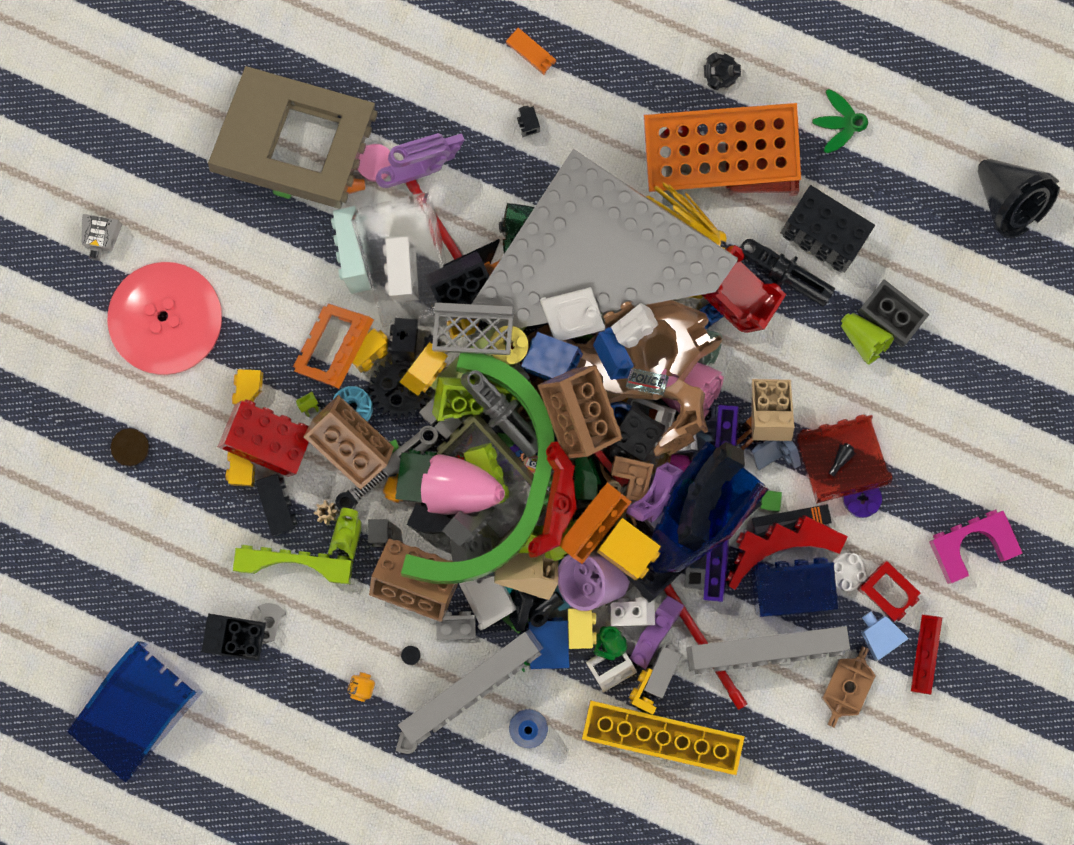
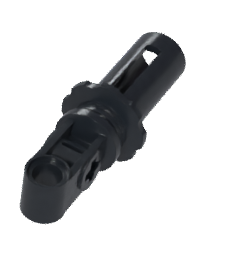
[739,239,835,307]

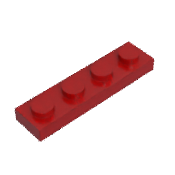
[911,614,943,695]

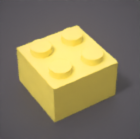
[568,609,596,649]

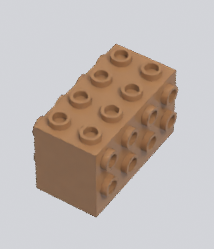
[369,539,458,622]

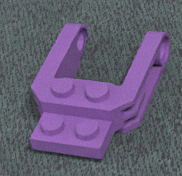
[376,133,465,188]

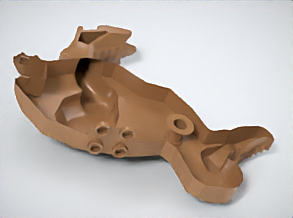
[517,300,722,457]

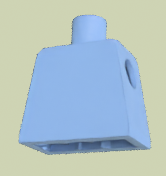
[861,611,908,660]

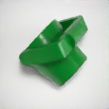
[594,626,628,660]

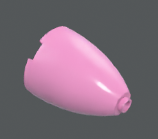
[661,362,724,419]
[421,454,505,515]

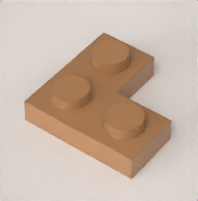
[611,455,654,501]

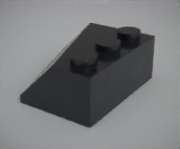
[425,251,490,304]

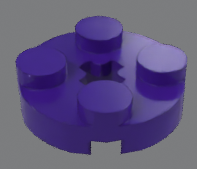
[842,479,882,518]

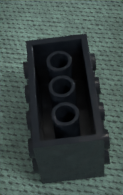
[780,185,875,273]

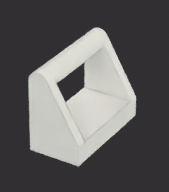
[586,651,637,692]

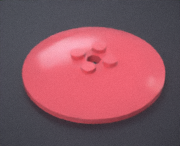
[107,262,222,375]

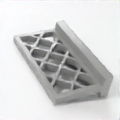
[432,303,515,355]

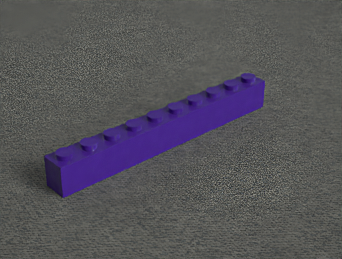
[703,405,740,602]

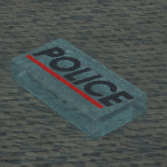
[626,368,669,396]

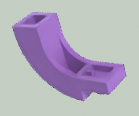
[626,462,683,523]

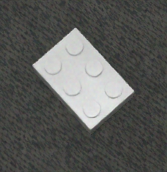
[383,237,419,302]

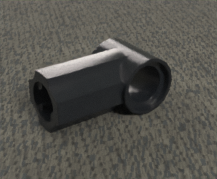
[528,590,564,627]

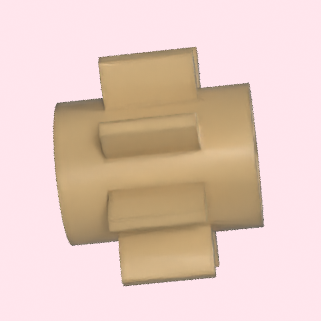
[314,500,339,525]

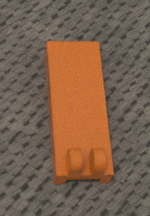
[506,28,556,75]

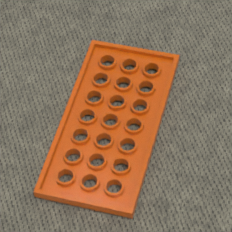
[644,103,801,192]

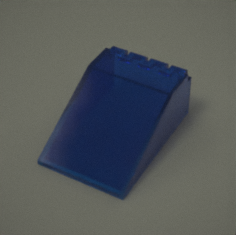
[67,641,203,783]

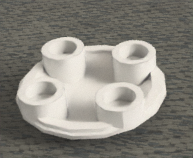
[830,553,867,591]

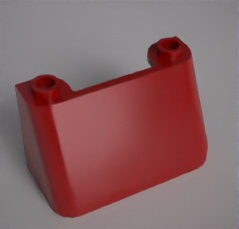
[702,245,786,333]

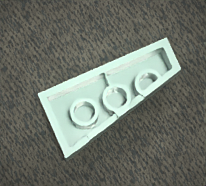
[331,206,373,294]

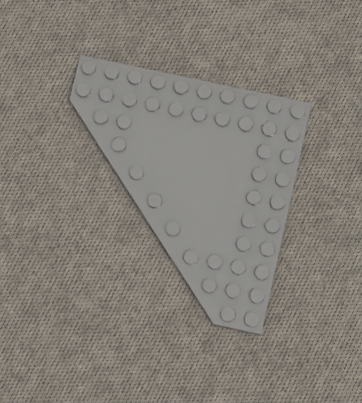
[471,149,738,329]

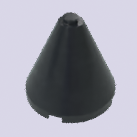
[977,159,1060,238]

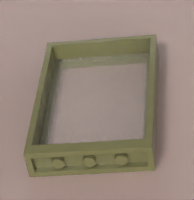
[437,415,550,549]

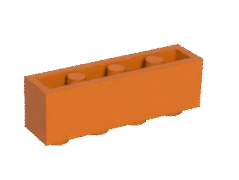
[560,482,632,564]

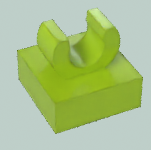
[296,392,319,417]

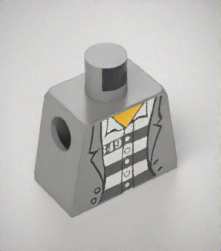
[81,214,122,261]

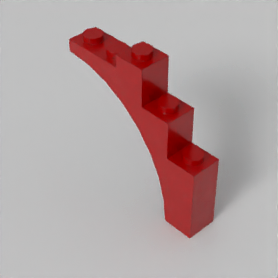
[726,515,848,590]

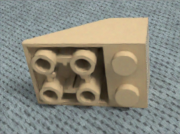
[752,379,794,441]
[494,553,558,600]

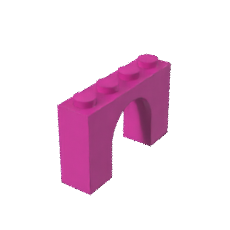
[929,509,1022,584]

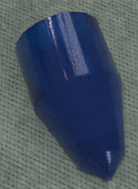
[650,441,769,573]

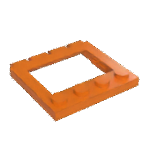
[293,303,374,389]

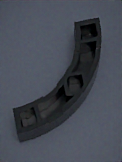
[677,442,745,552]

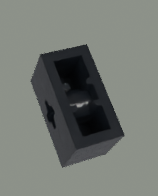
[388,318,418,362]

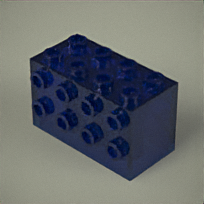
[751,557,838,617]

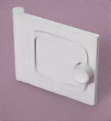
[540,287,606,341]
[459,577,516,630]

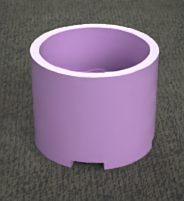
[558,544,630,611]

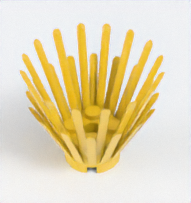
[646,182,727,249]

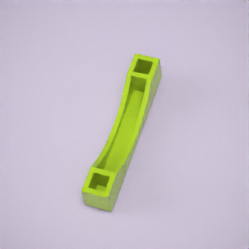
[233,545,353,585]

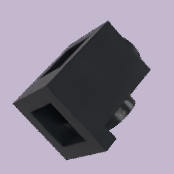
[517,106,540,138]

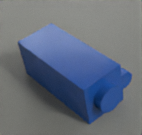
[593,327,634,380]

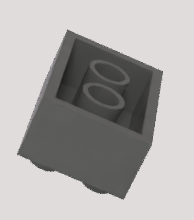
[857,279,930,347]

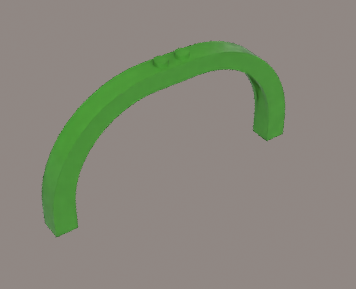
[401,353,554,584]

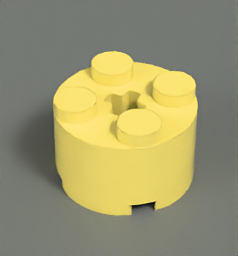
[490,326,528,366]

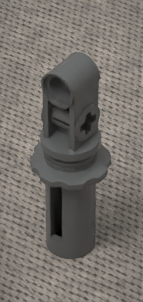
[461,370,538,458]

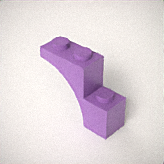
[629,596,684,670]

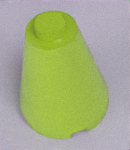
[841,313,894,365]

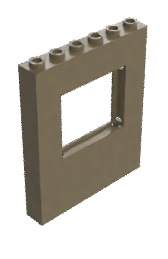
[208,66,378,209]

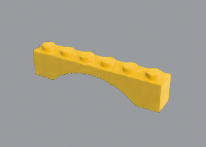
[226,369,263,487]

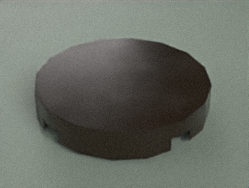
[110,428,150,467]

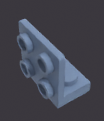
[752,441,801,470]

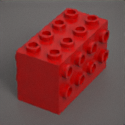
[217,399,309,477]

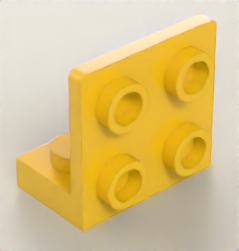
[629,668,657,715]

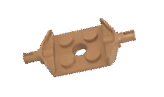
[821,646,875,728]

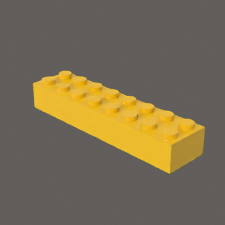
[581,700,745,775]

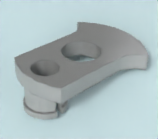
[258,603,286,644]

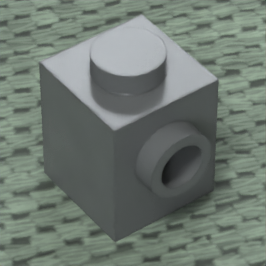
[368,519,393,547]

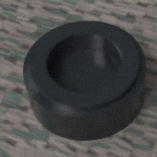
[401,646,421,665]

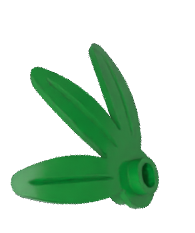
[812,89,868,153]

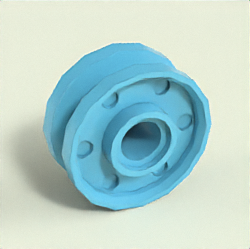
[333,386,373,422]

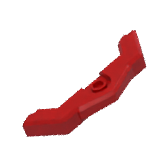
[528,441,577,558]

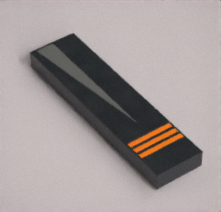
[752,504,832,536]

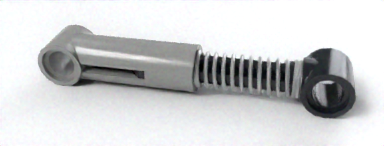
[335,426,439,510]

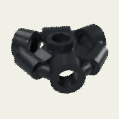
[704,52,741,90]

